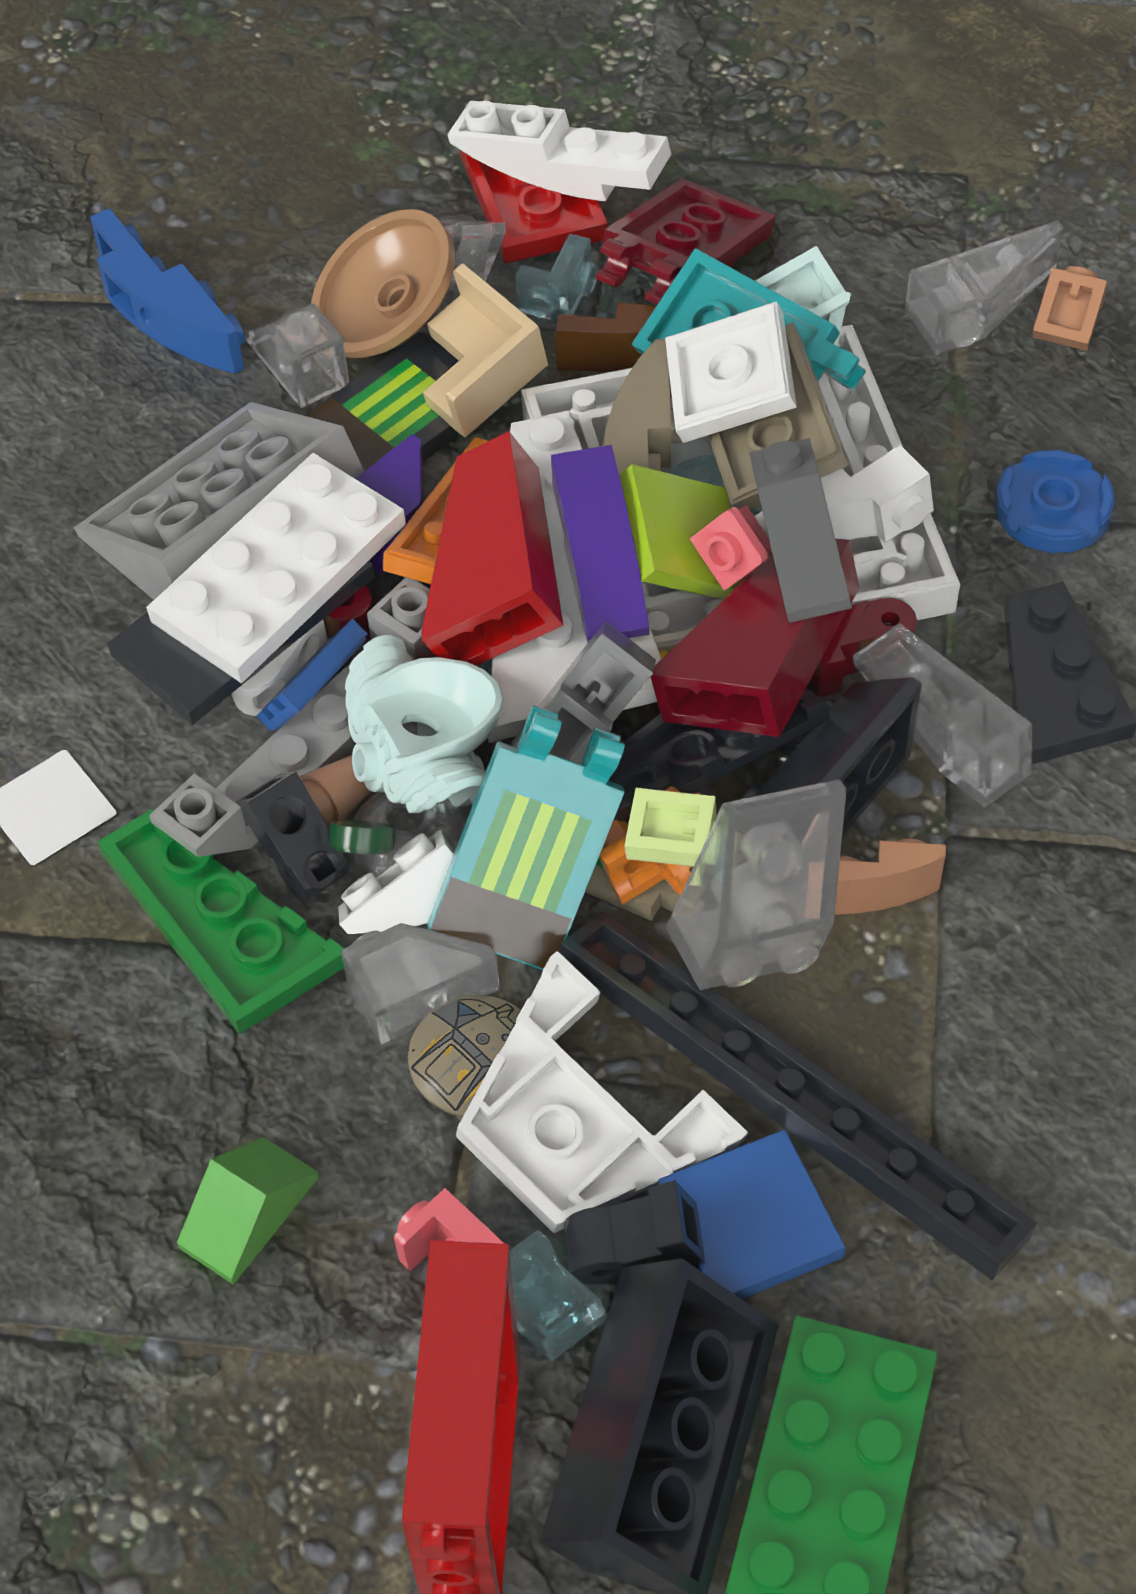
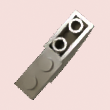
[603,339,683,474]

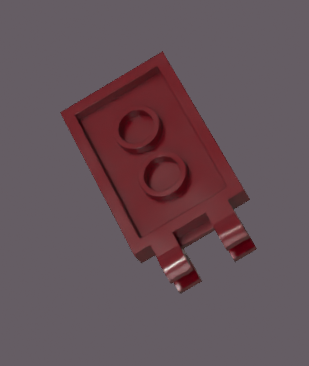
[595,178,776,305]

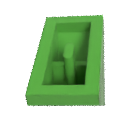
[177,1137,319,1285]

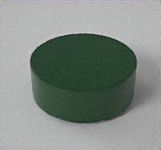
[329,820,396,854]

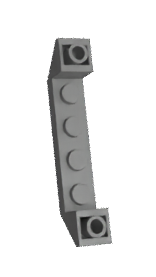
[149,577,435,857]

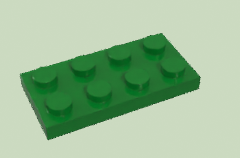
[725,1315,938,1594]

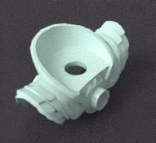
[345,635,504,813]

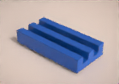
[256,619,367,731]

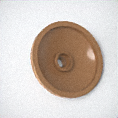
[310,209,455,358]

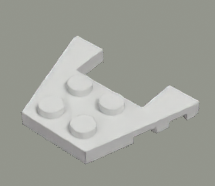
[456,951,748,1233]

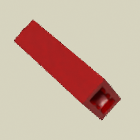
[421,431,564,666]

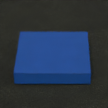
[658,1130,846,1299]

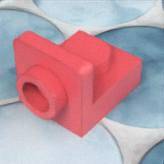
[394,1188,505,1270]

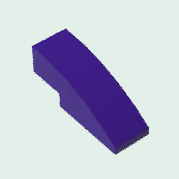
[551,445,650,643]

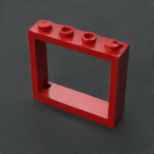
[402,1240,521,1594]

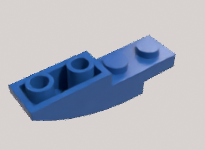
[90,208,245,374]

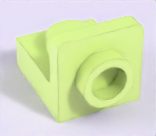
[625,788,728,885]

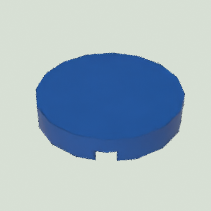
[994,450,1115,553]

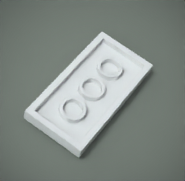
[146,453,406,683]

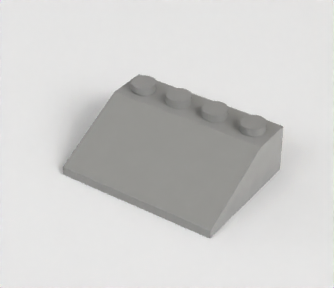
[74,402,364,600]

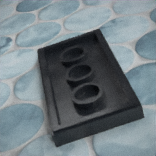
[107,561,375,725]

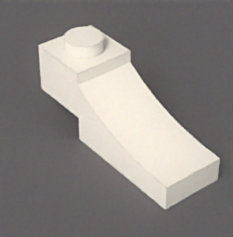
[754,445,934,543]

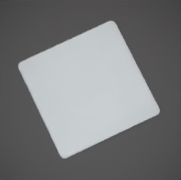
[0,750,116,865]

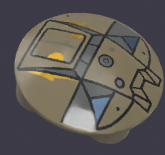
[408,995,521,1121]

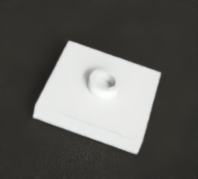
[665,301,797,443]

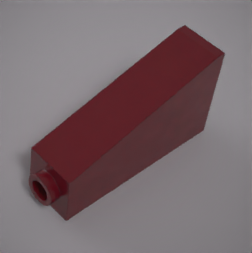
[650,538,860,737]

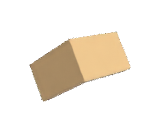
[423,263,548,438]

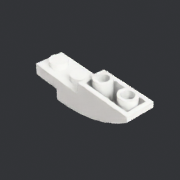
[447,101,671,202]
[338,829,456,934]

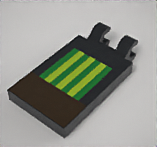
[304,332,460,471]

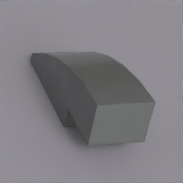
[510,621,656,764]

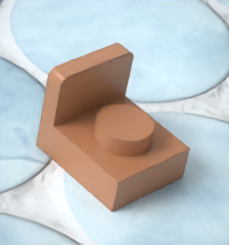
[1033,266,1107,351]

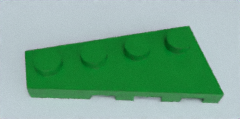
[97,809,350,1034]

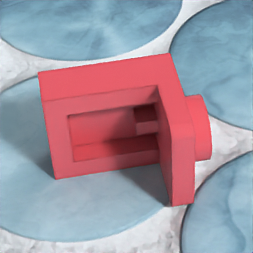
[690,505,772,591]

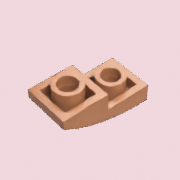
[808,838,946,915]

